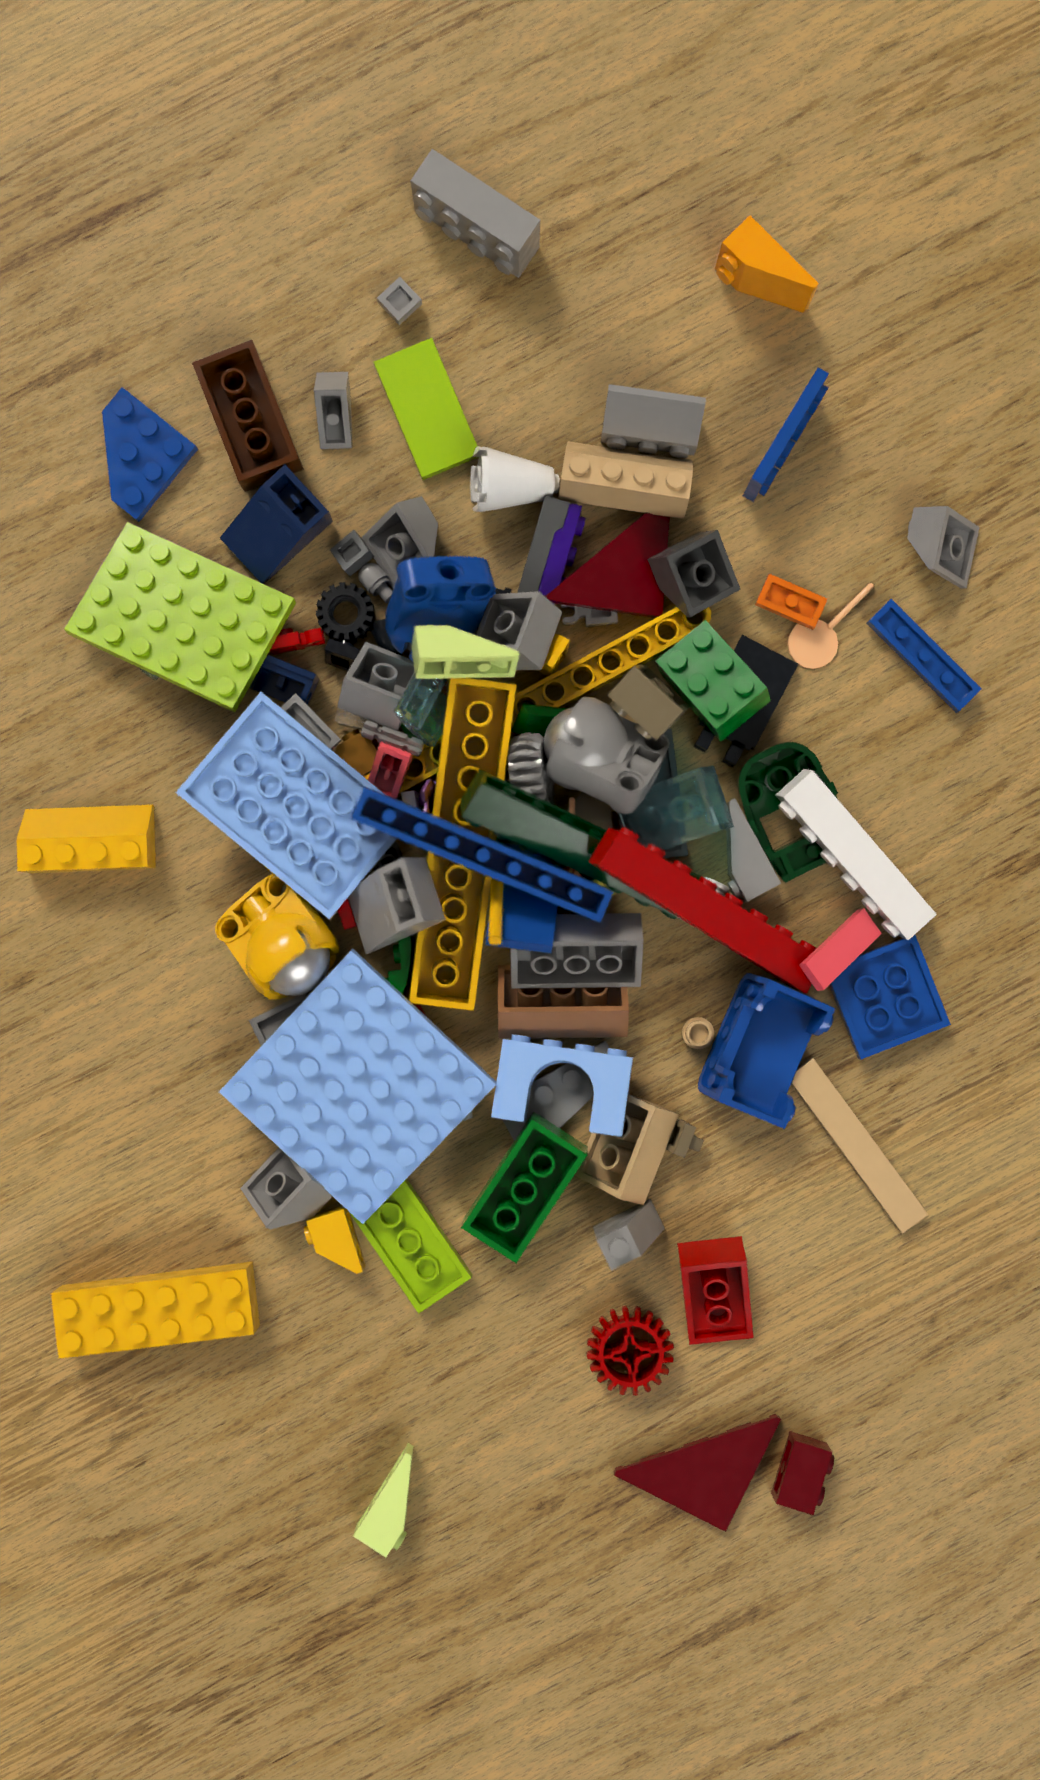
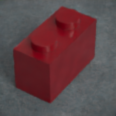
[771,1431,834,1516]

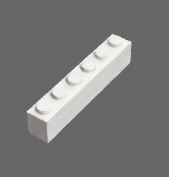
[775,769,937,940]

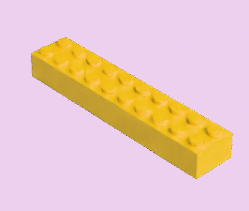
[409,678,516,1011]

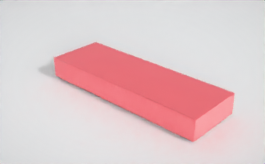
[799,908,882,991]

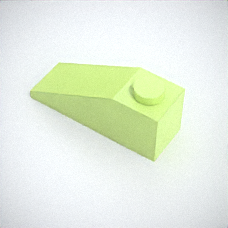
[411,625,519,679]
[353,1443,414,1557]

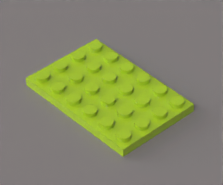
[64,522,296,713]

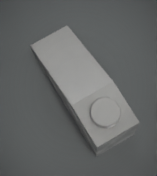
[725,798,781,903]

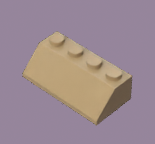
[558,441,693,519]

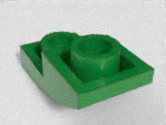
[385,936,414,995]

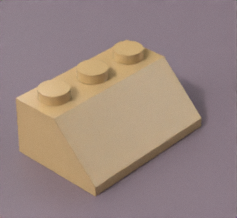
[575,1093,679,1205]

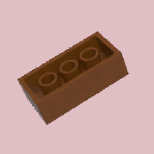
[192,340,304,492]

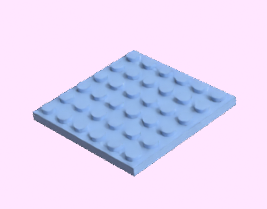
[219,949,496,1224]

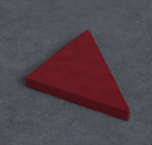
[545,512,670,618]
[614,1414,781,1532]

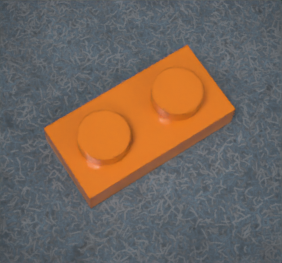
[755,574,827,630]

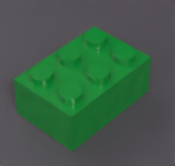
[655,620,771,742]

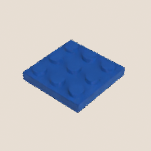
[830,935,951,1059]

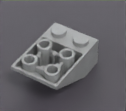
[348,857,446,954]

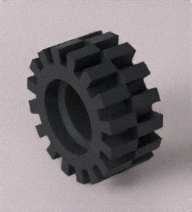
[316,582,376,644]

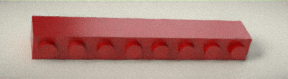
[588,827,816,994]

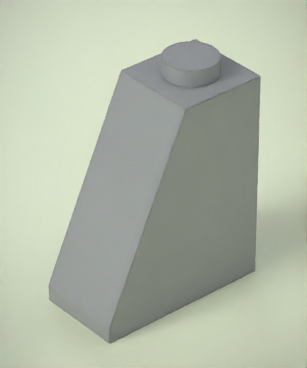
[593,1199,665,1270]

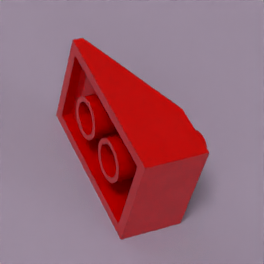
[677,1236,754,1345]

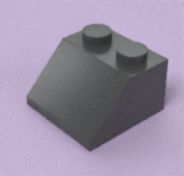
[647,530,741,617]

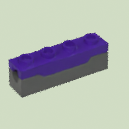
[517,496,586,605]

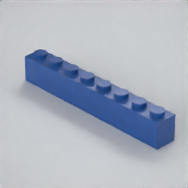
[351,786,613,923]

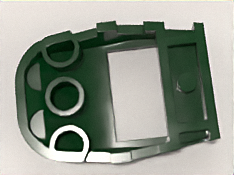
[737,742,838,883]

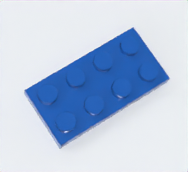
[743,367,829,502]

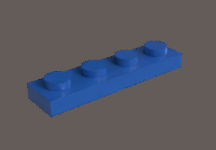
[866,599,982,713]

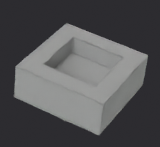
[377,277,422,325]

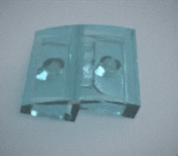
[394,673,449,747]

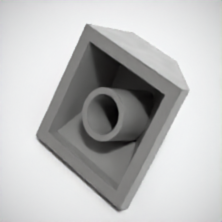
[362,496,438,589]
[907,506,979,589]
[240,1148,332,1230]

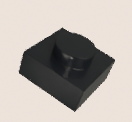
[325,638,360,671]

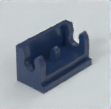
[249,655,319,706]

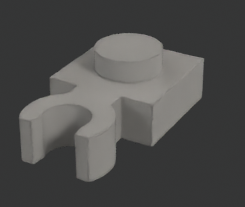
[561,604,618,627]

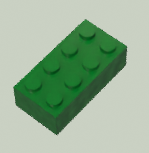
[461,1111,588,1263]

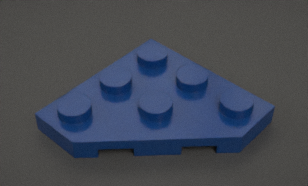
[102,387,198,522]

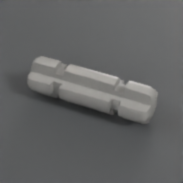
[361,720,424,756]

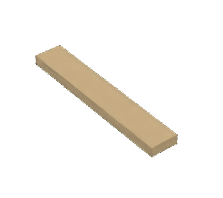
[791,1057,928,1234]

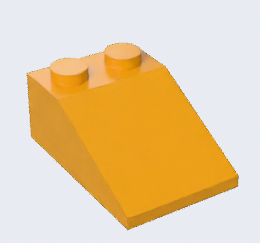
[715,215,819,313]

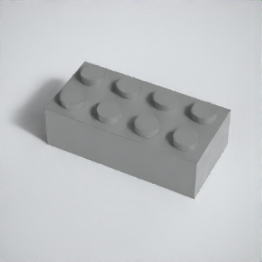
[410,149,540,278]
[511,913,643,989]

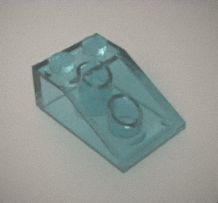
[619,765,734,851]

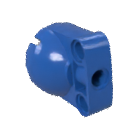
[385,556,496,661]

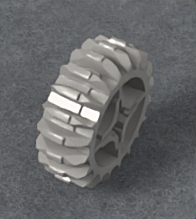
[507,732,555,805]

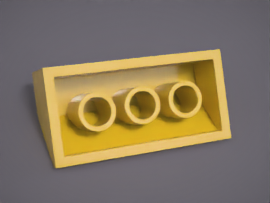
[17,805,156,873]

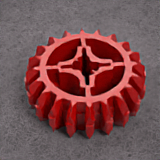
[586,1305,674,1396]

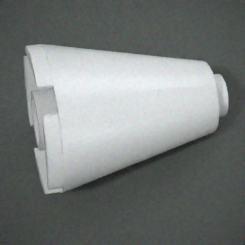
[470,446,559,512]

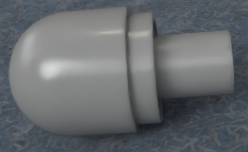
[358,563,393,603]

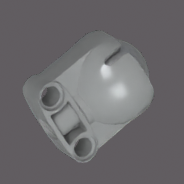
[544,697,670,814]

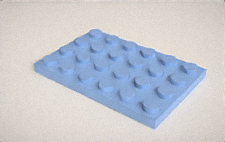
[176,692,397,919]

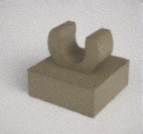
[666,1118,704,1158]

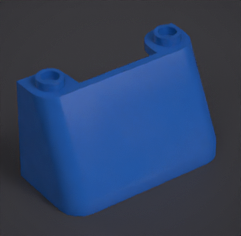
[698,973,836,1129]

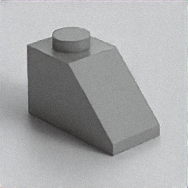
[314,372,352,449]

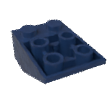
[220,465,333,584]

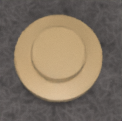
[682,1017,714,1049]

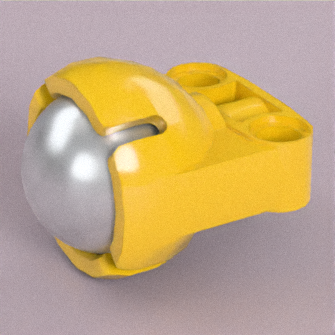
[215,873,339,1000]

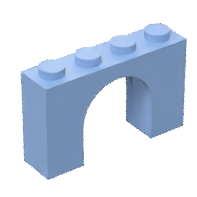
[491,1034,633,1137]

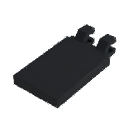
[694,635,799,768]

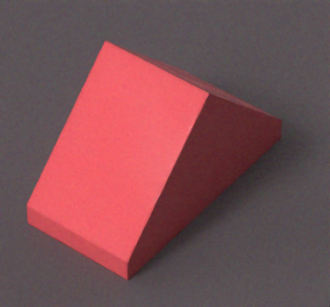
[368,742,413,799]

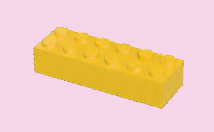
[51,1261,260,1359]

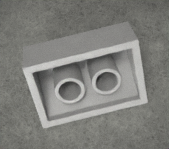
[600,384,706,458]

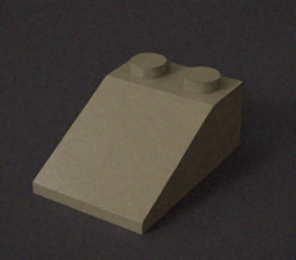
[608,664,690,740]

